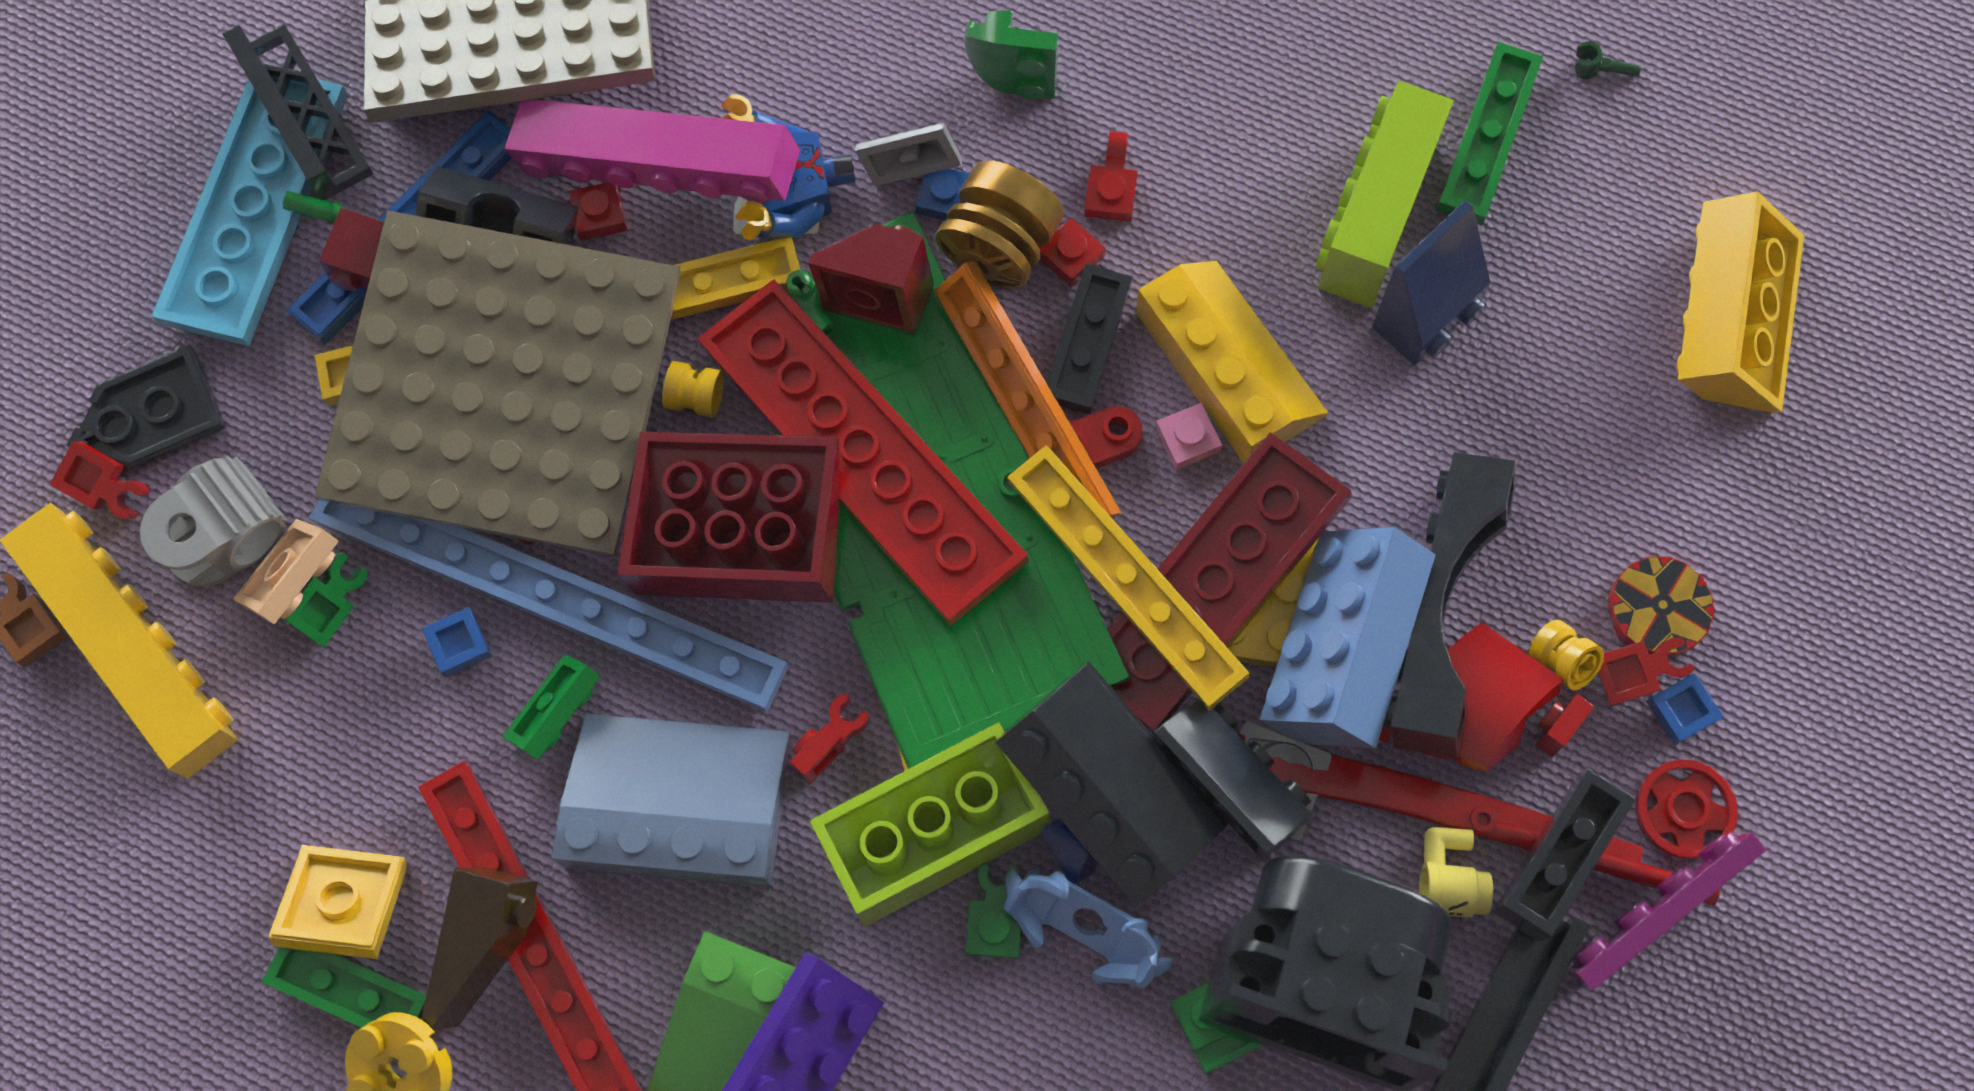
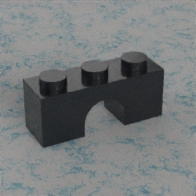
[416,166,579,246]

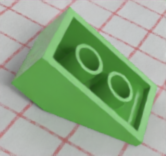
[648,931,796,1091]

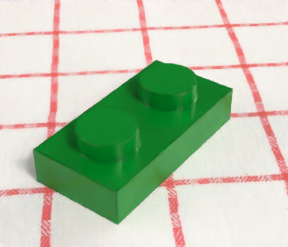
[502,654,601,761]

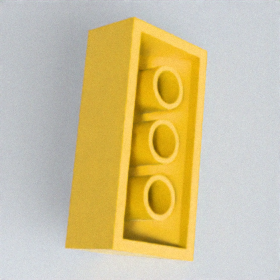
[1677,191,1804,413]
[1136,261,1328,463]

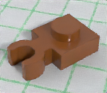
[0,573,68,667]

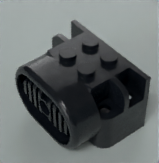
[1198,855,1452,1091]

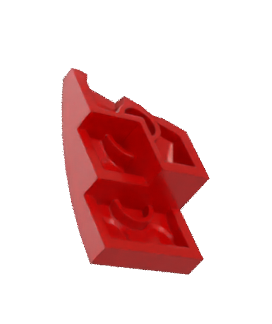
[1379,622,1564,772]

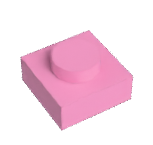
[1155,402,1222,470]

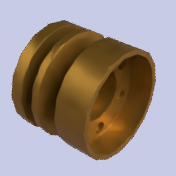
[935,161,1063,289]

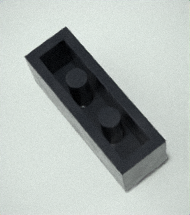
[1492,769,1636,942]

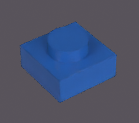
[915,169,969,221]
[422,607,492,678]
[1646,673,1724,746]

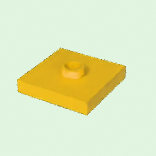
[268,845,408,959]

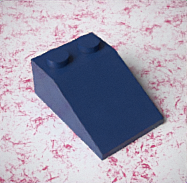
[1372,200,1491,366]

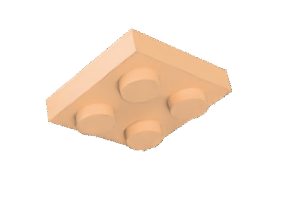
[233,519,339,624]

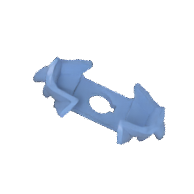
[1004,868,1174,988]

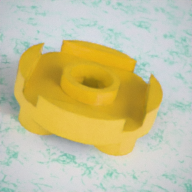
[345,1012,452,1091]

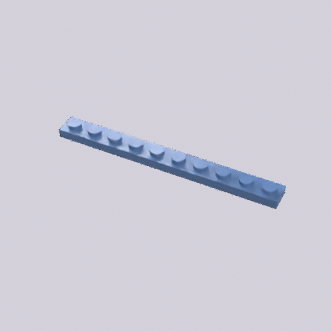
[309,500,789,713]

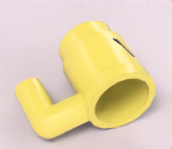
[1419,827,1493,918]

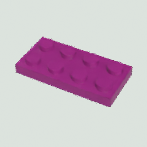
[1568,831,1768,991]

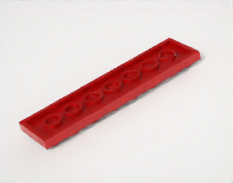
[697,279,1029,626]

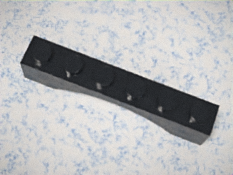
[1384,452,1516,759]

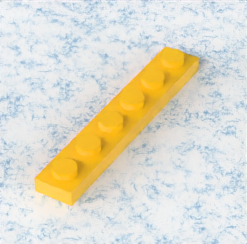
[1007,445,1250,711]

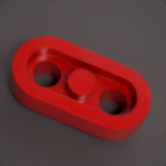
[1069,406,1143,469]

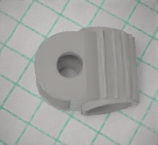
[140,456,287,587]

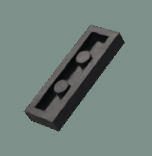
[1047,263,1133,414]

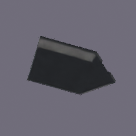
[67,344,225,469]

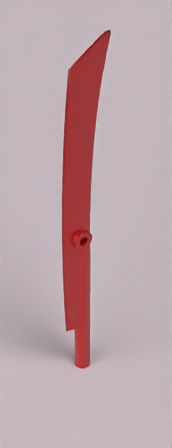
[1237,733,1720,907]

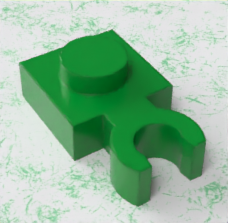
[280,552,368,647]
[965,863,1021,960]

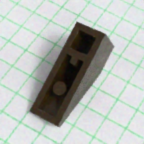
[421,866,538,1031]

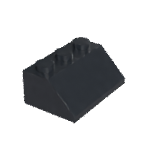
[1155,700,1312,862]

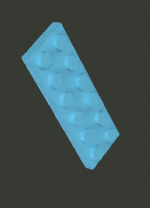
[151,76,348,346]

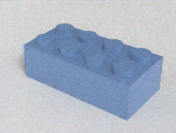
[1260,527,1436,748]

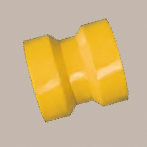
[662,361,724,418]
[1529,620,1604,691]

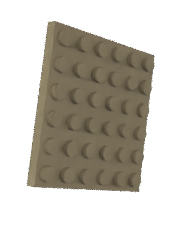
[315,210,682,558]

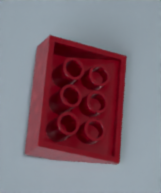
[618,432,839,603]

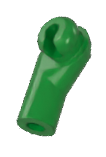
[786,270,838,339]

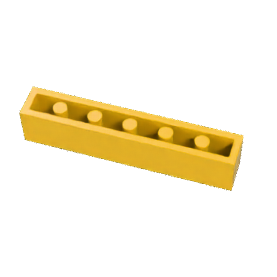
[0,503,238,779]

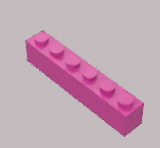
[505,99,800,203]

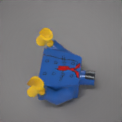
[721,94,856,241]

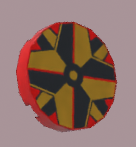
[1607,556,1715,656]

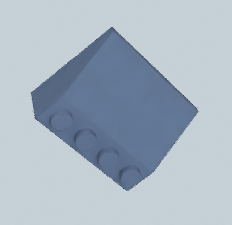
[552,714,790,887]

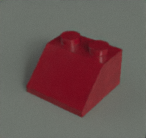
[808,224,934,334]

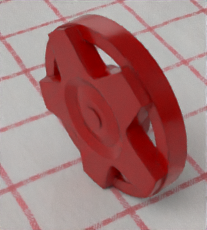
[1635,759,1738,859]

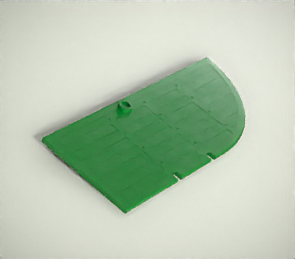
[774,210,1129,769]

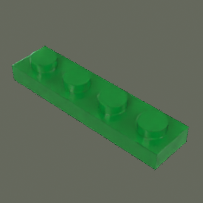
[1436,41,1543,226]

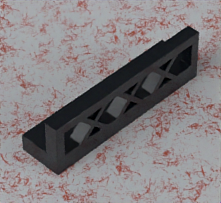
[222,24,373,200]
[1431,916,1590,1091]

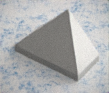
[855,123,963,186]

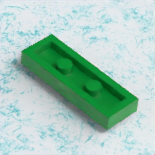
[261,947,427,1028]

